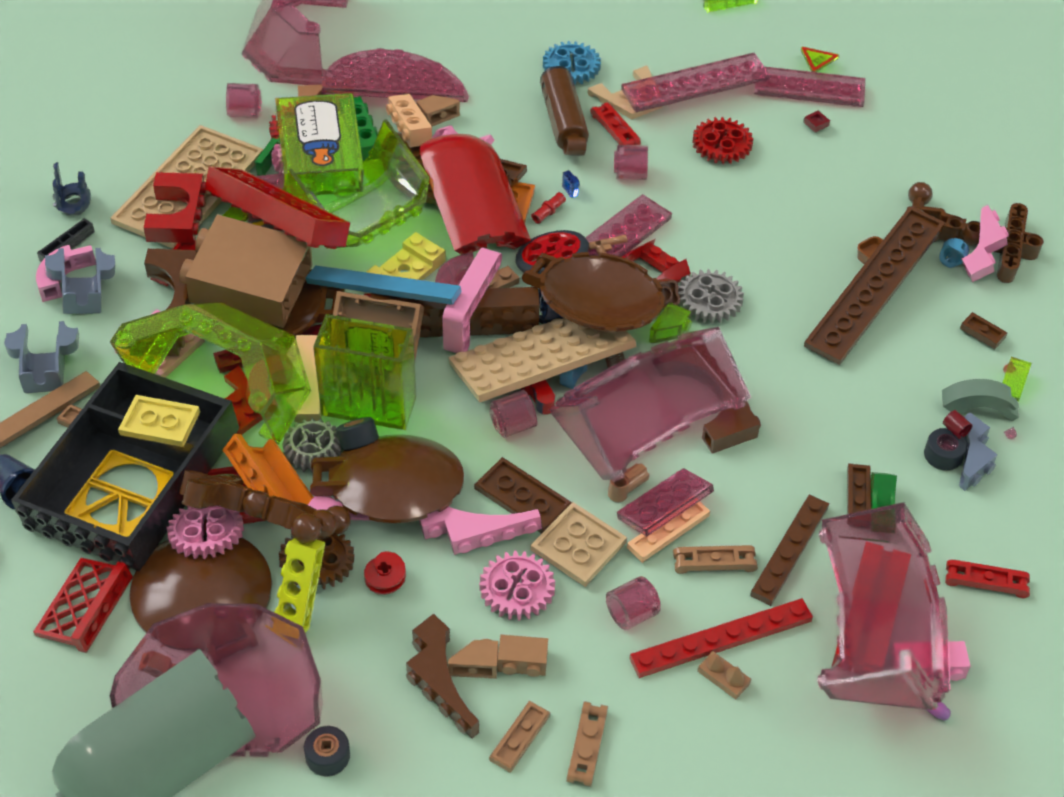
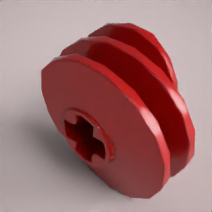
[364,551,406,595]

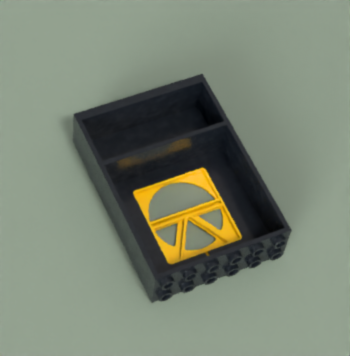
[11,362,240,571]

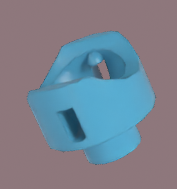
[939,238,969,268]
[558,365,588,391]

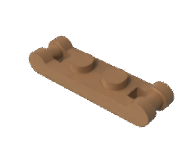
[673,545,758,574]
[566,701,608,787]

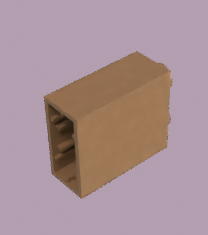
[179,215,313,328]

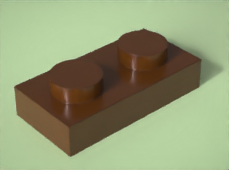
[960,312,1008,349]

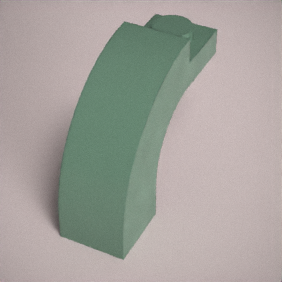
[942,379,1019,421]

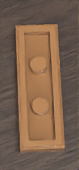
[489,700,550,773]

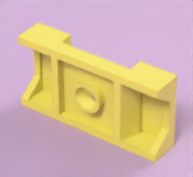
[367,232,446,280]

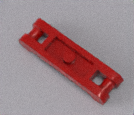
[590,102,641,151]
[945,559,1030,598]

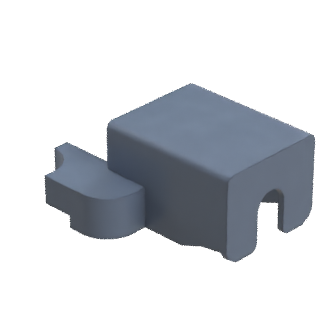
[45,248,115,314]
[4,321,79,393]

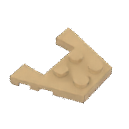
[587,65,663,119]

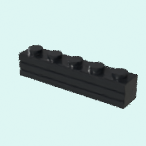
[37,218,95,262]

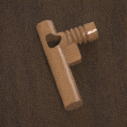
[589,235,627,256]

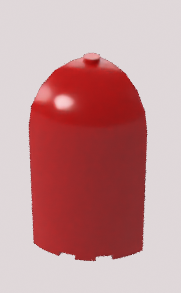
[420,134,531,256]

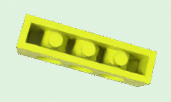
[273,538,325,637]

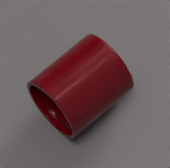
[943,410,973,439]

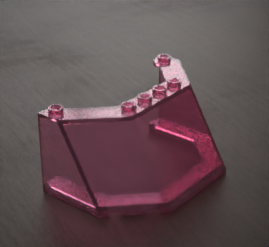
[242,0,348,85]
[549,327,752,482]
[818,502,951,710]

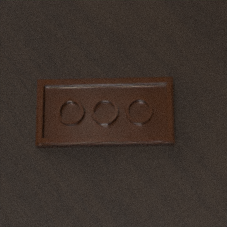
[474,457,572,534]

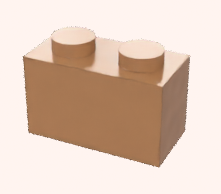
[497,634,548,677]

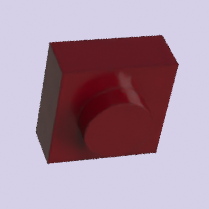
[803,110,830,133]

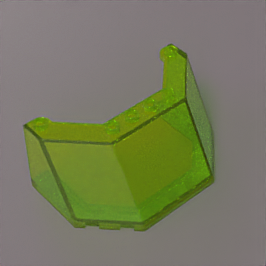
[110,303,311,445]

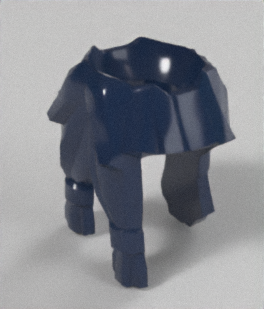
[52,162,91,215]

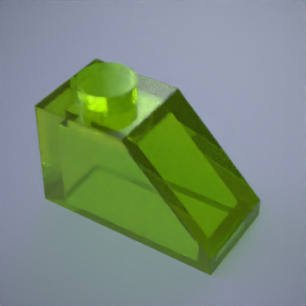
[649,302,692,344]

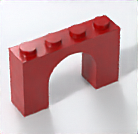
[143,172,208,243]

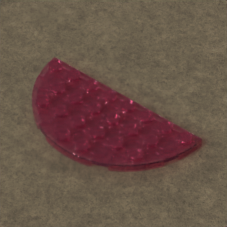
[321,48,469,102]

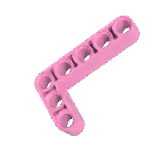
[443,247,502,353]

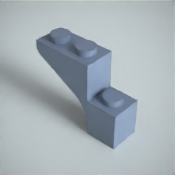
[959,412,998,491]

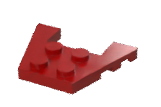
[224,366,263,435]

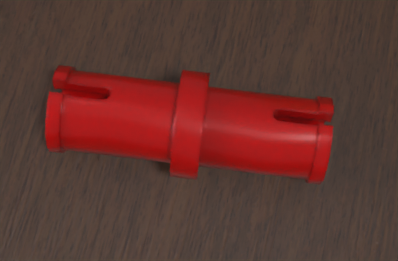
[531,192,566,224]

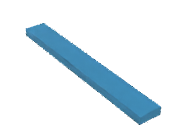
[306,265,462,305]

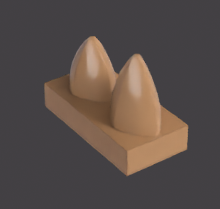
[697,651,751,700]

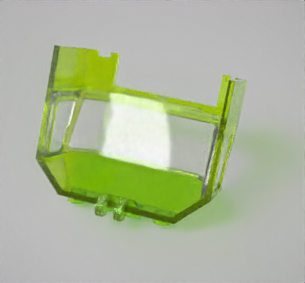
[283,119,430,249]

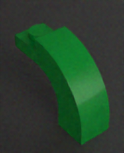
[870,472,901,532]

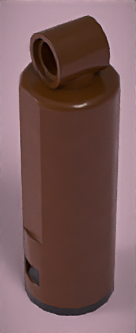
[540,66,589,156]

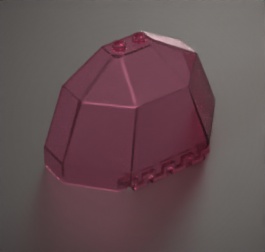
[109,603,323,757]

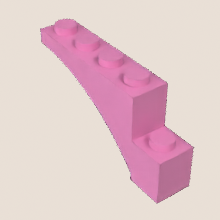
[419,507,542,555]

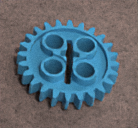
[543,41,601,85]

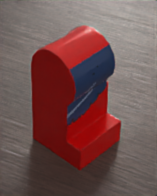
[521,380,555,415]

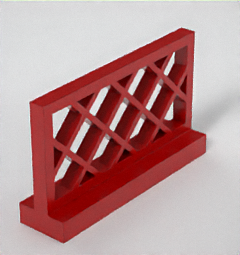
[33,557,133,653]

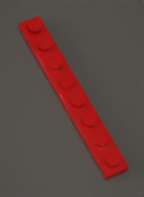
[629,598,813,678]

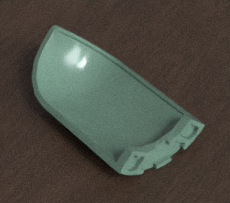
[52,649,256,797]

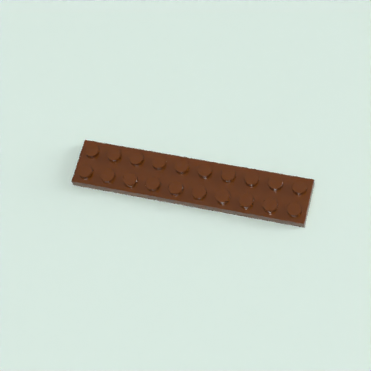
[804,206,945,365]

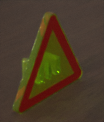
[800,46,839,73]

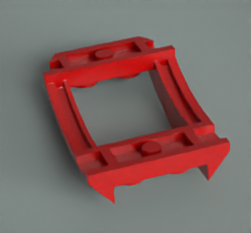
[622,238,691,283]

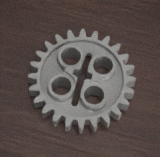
[678,269,744,324]

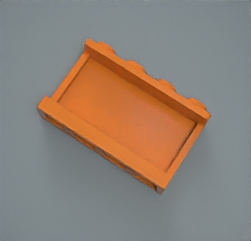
[223,434,314,505]

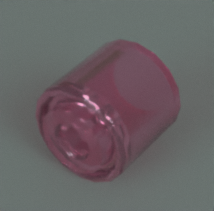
[226,83,262,117]
[614,145,648,180]
[489,390,537,438]
[606,576,661,630]

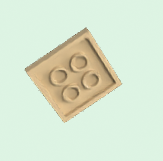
[531,502,627,587]

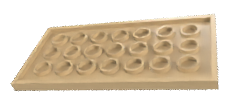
[110,125,264,249]
[448,318,636,403]

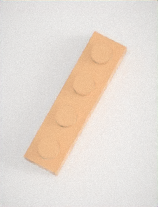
[627,497,710,563]

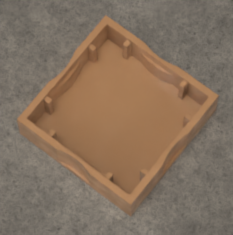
[322,291,425,391]

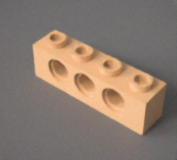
[386,94,432,147]

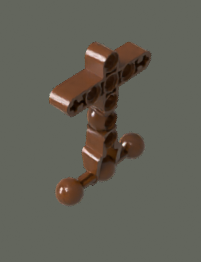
[907,182,1044,283]
[180,470,351,544]

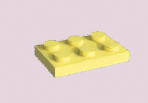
[118,395,200,447]

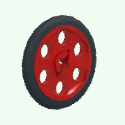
[515,230,589,274]

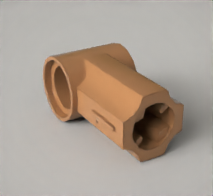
[608,463,650,502]

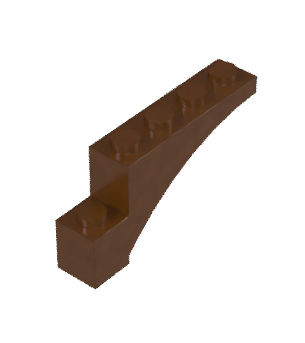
[406,614,479,739]

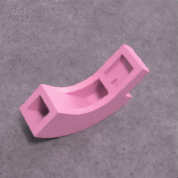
[36,245,96,302]

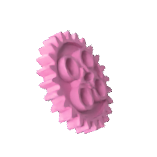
[167,506,244,559]
[479,551,555,621]

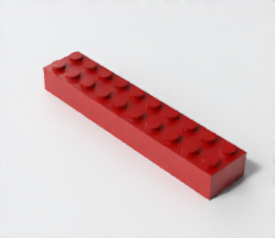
[205,166,350,249]

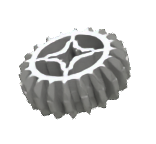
[282,417,342,473]

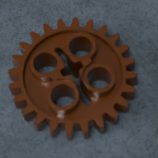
[279,533,355,590]

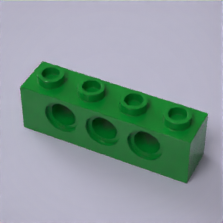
[339,96,383,163]

